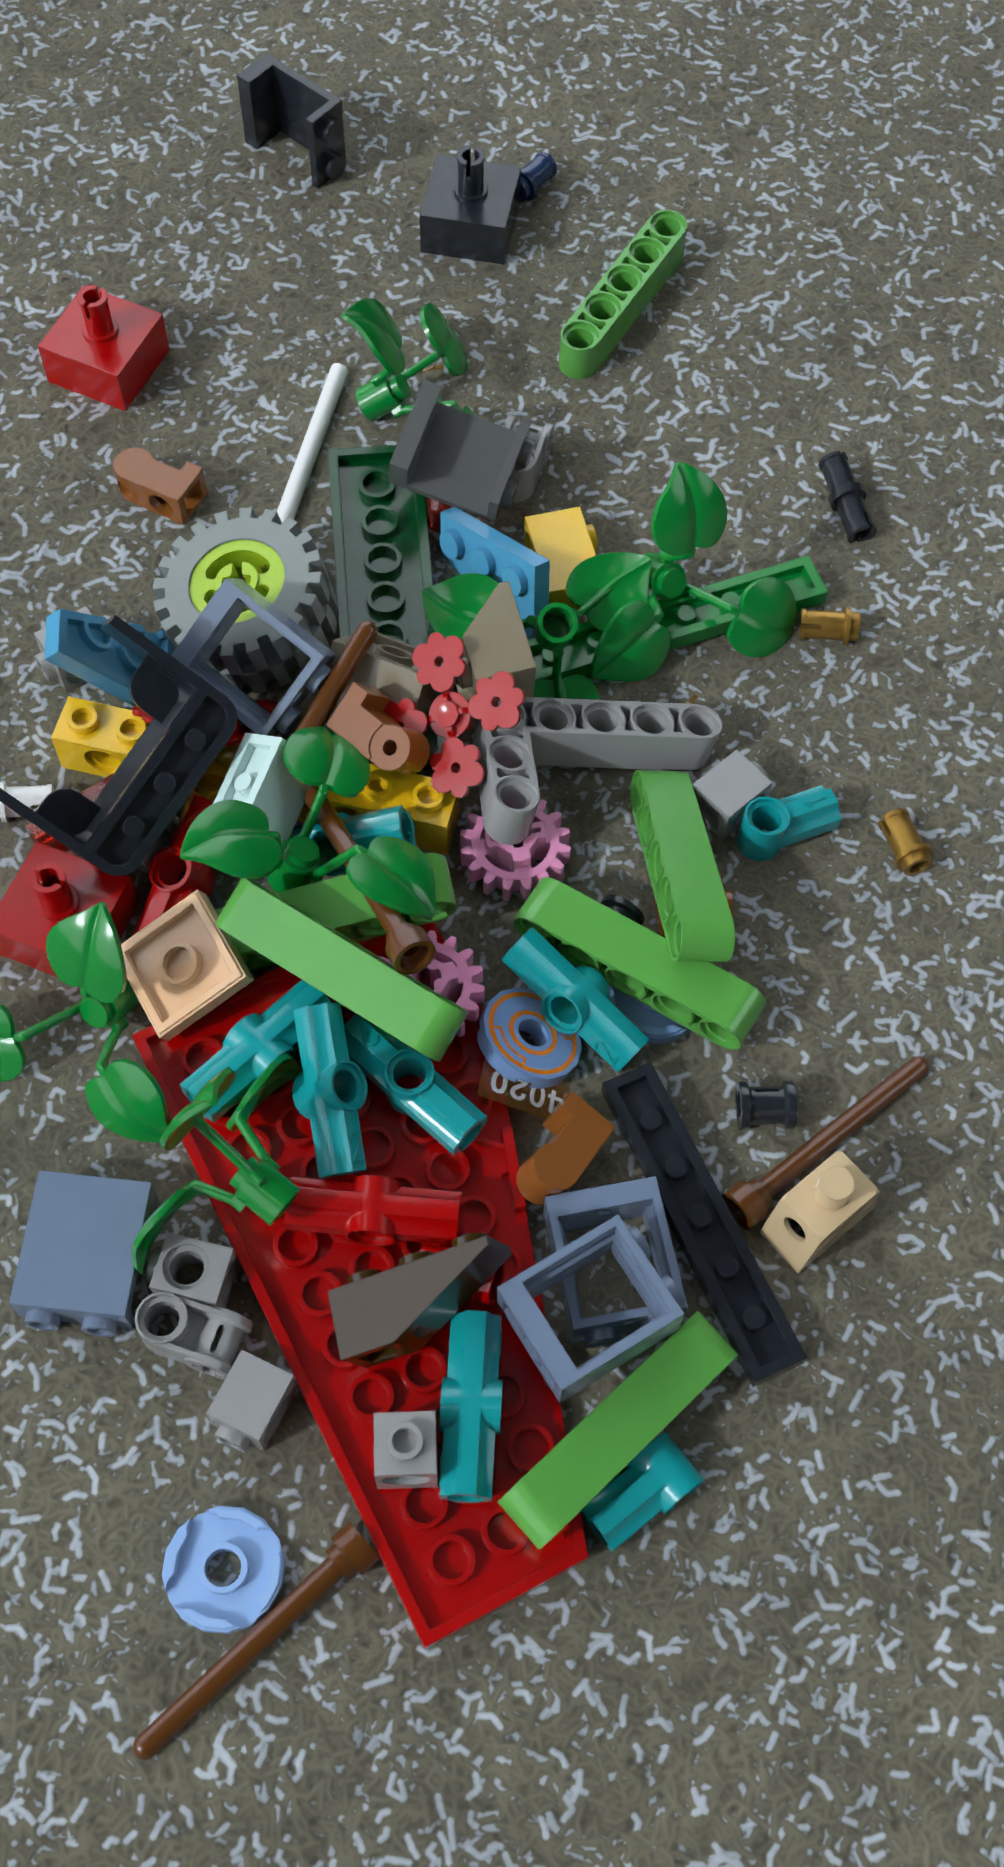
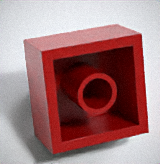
[38,285,170,411]
[0,841,140,977]

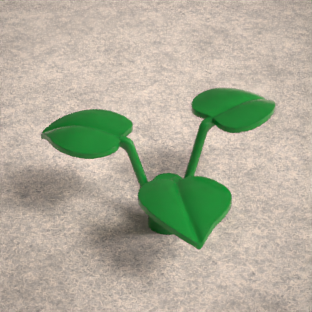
[341,298,477,422]
[590,461,798,682]
[422,552,652,700]
[180,726,436,920]
[0,902,170,1143]
[131,1054,303,1275]

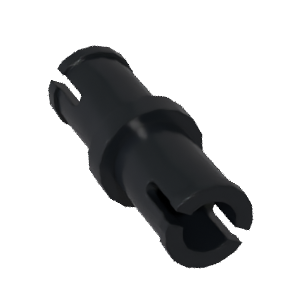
[818,451,877,544]

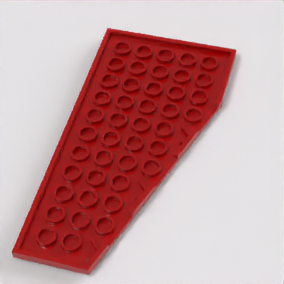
[131,922,588,1650]

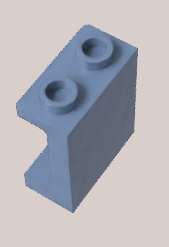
[9,1170,159,1337]

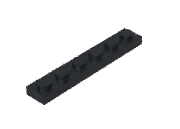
[601,1062,807,1387]

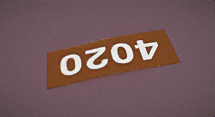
[477,1058,570,1120]

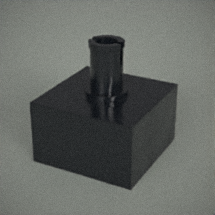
[419,145,521,265]

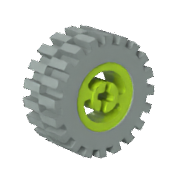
[153,507,339,693]

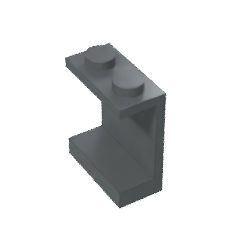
[389,379,536,523]

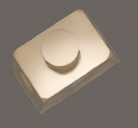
[759,1150,880,1274]

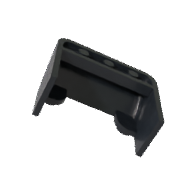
[0,615,238,876]

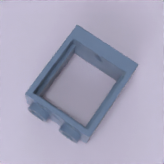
[171,578,336,736]
[543,1176,688,1348]
[497,1215,685,1403]

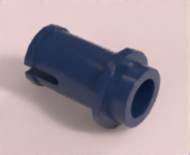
[520,152,557,203]

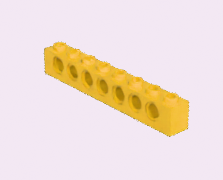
[51,696,460,855]

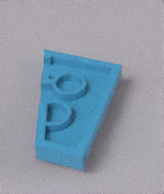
[439,507,550,639]
[45,609,175,706]

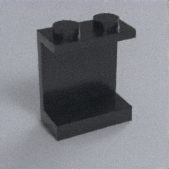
[237,53,347,189]

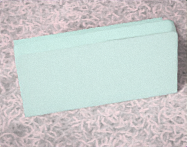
[213,733,312,845]

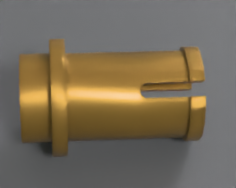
[799,607,860,645]
[878,808,933,876]

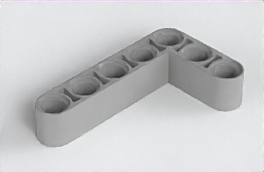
[473,697,722,845]

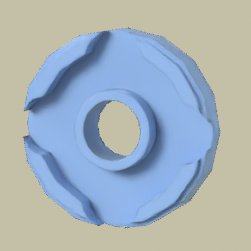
[162,1506,286,1634]

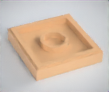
[121,889,254,1041]

